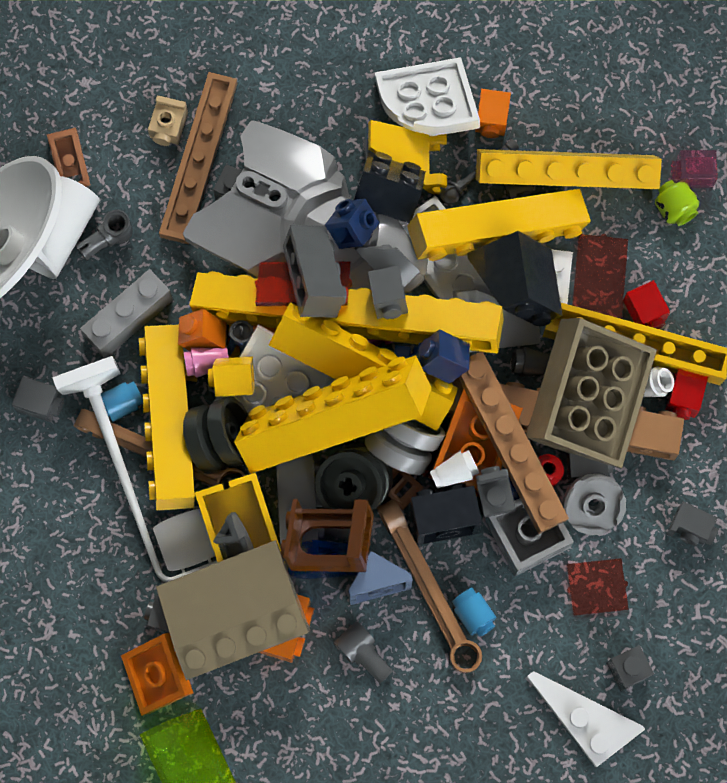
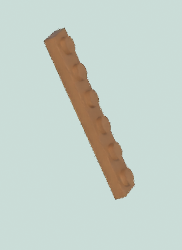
[159,72,238,245]
[458,352,569,534]

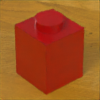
[623,280,670,329]
[665,369,708,420]

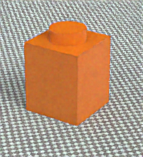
[475,89,511,138]
[178,309,226,351]

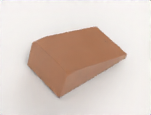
[47,128,91,187]

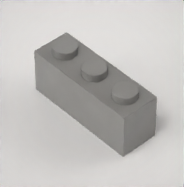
[80,269,173,359]

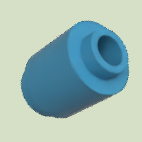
[101,381,143,422]
[452,588,497,637]

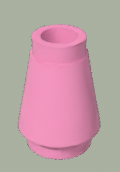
[184,348,229,378]

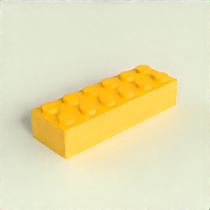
[234,355,432,474]

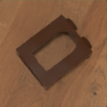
[281,499,374,572]

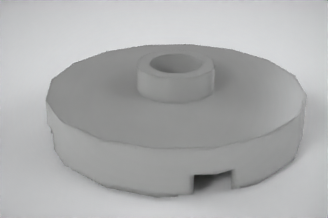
[563,474,626,535]

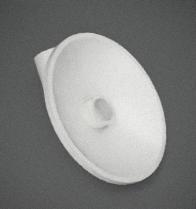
[0,156,100,298]

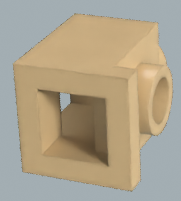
[148,95,188,146]

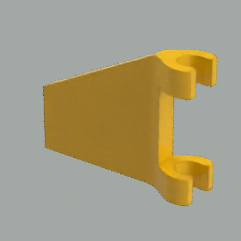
[368,120,447,194]

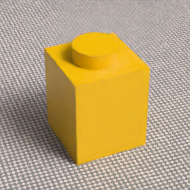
[208,356,255,397]

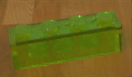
[139,708,236,783]

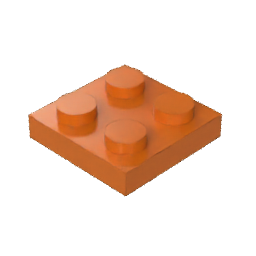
[121,633,194,716]

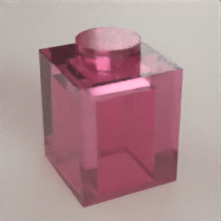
[671,150,718,188]

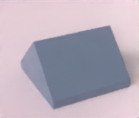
[348,551,413,605]

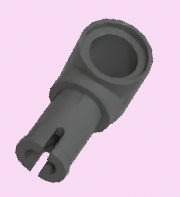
[75,209,133,261]
[333,621,393,684]

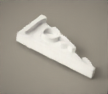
[527,671,645,768]

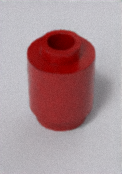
[538,454,564,488]

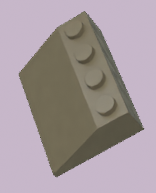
[526,318,657,468]
[156,540,310,680]

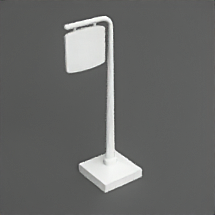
[52,356,217,582]

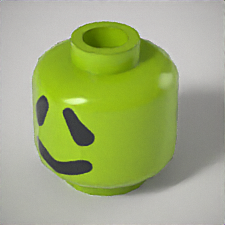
[655,180,699,226]

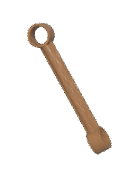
[73,409,246,486]
[377,499,482,673]

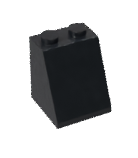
[467,231,563,326]

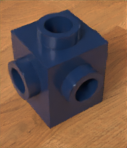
[325,198,380,249]

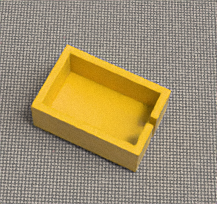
[195,472,285,563]

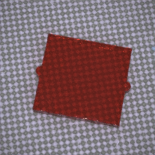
[567,558,629,616]

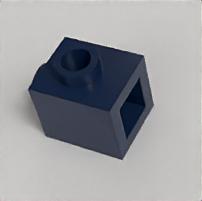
[419,329,470,384]

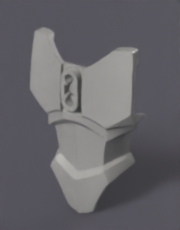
[183,121,428,293]

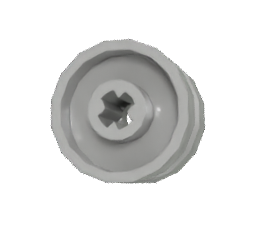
[364,419,445,475]

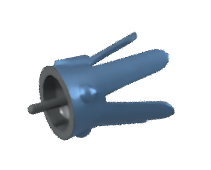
[227,320,254,355]

